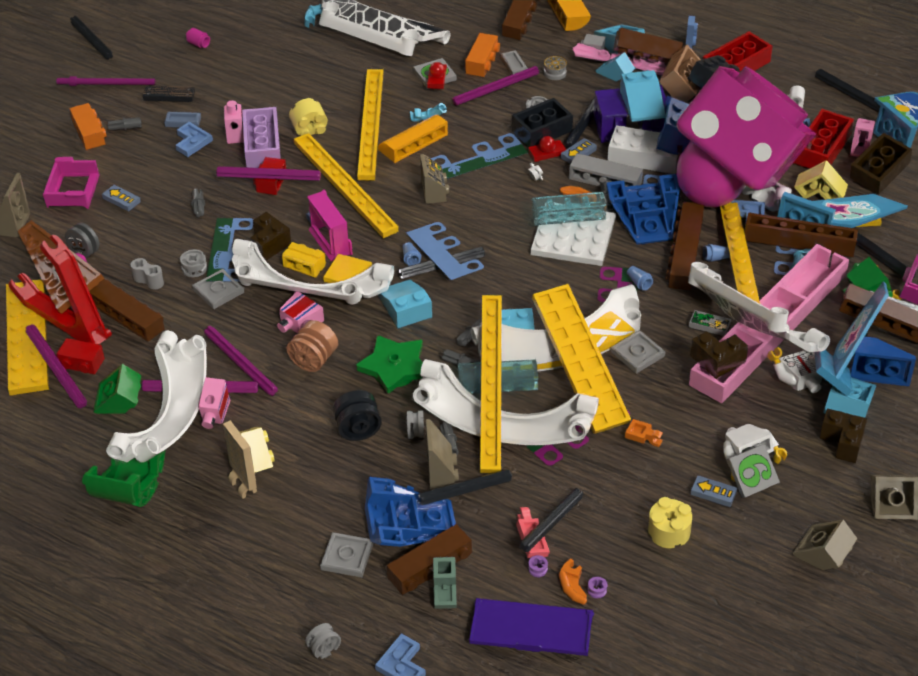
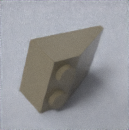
[0,173,30,237]
[426,419,459,490]

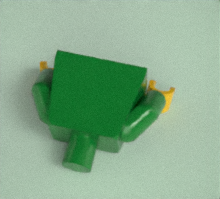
[842,257,902,300]

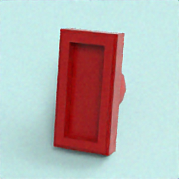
[427,62,447,89]
[528,136,566,162]

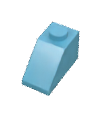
[595,52,635,81]

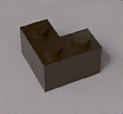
[250,212,291,261]
[690,331,748,379]
[820,408,868,463]

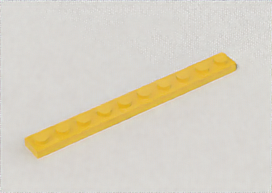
[357,69,384,181]
[294,133,399,238]
[720,202,760,304]
[480,295,502,473]

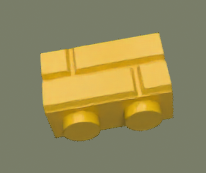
[282,242,326,278]

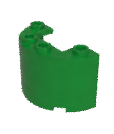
[82,449,166,507]

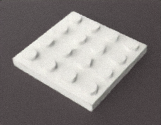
[531,203,616,266]

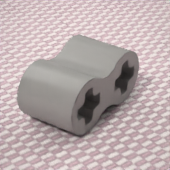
[131,258,164,289]

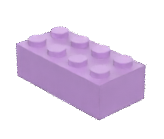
[242,107,281,168]

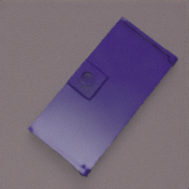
[470,598,594,656]

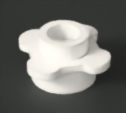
[527,163,543,181]

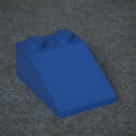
[850,337,916,386]

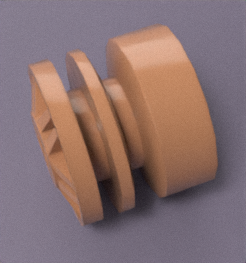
[287,320,338,372]

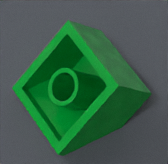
[93,364,141,414]

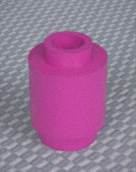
[186,28,210,48]

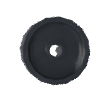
[333,390,382,441]

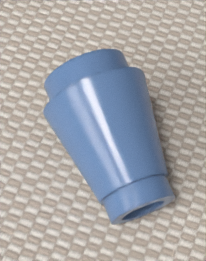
[402,242,421,266]
[702,244,730,262]
[627,266,653,290]

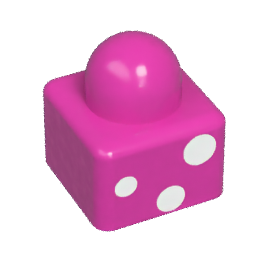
[676,66,816,207]

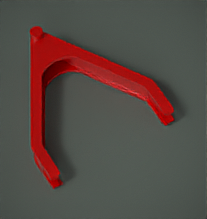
[8,235,112,345]

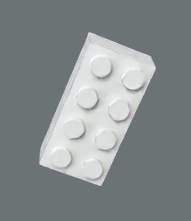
[608,125,681,174]

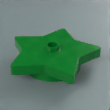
[356,336,423,393]

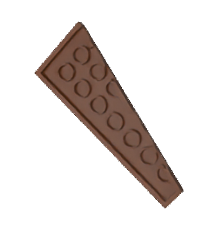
[18,220,104,314]

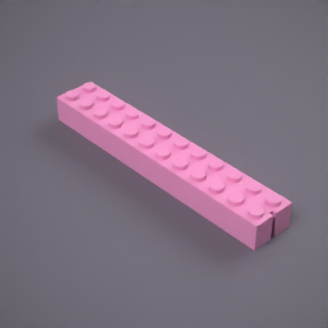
[689,244,849,403]

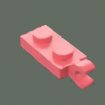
[516,507,550,558]

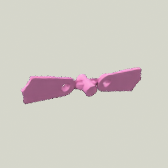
[572,43,666,76]

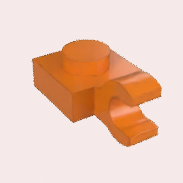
[625,419,663,447]

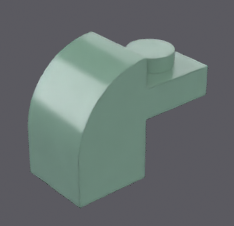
[433,557,457,609]

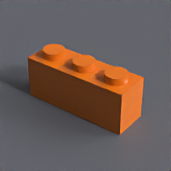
[465,33,500,77]
[69,103,107,150]

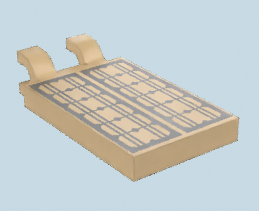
[223,420,257,499]

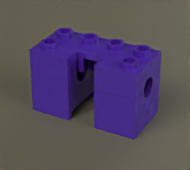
[594,85,667,143]

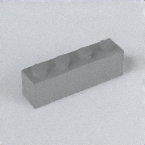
[569,153,643,187]

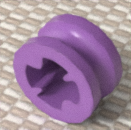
[528,555,548,577]
[587,577,607,598]

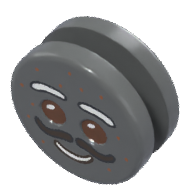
[65,222,99,258]

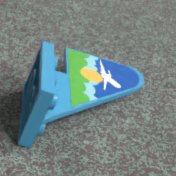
[873,92,918,148]

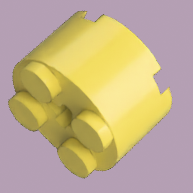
[289,98,328,136]
[648,497,692,548]

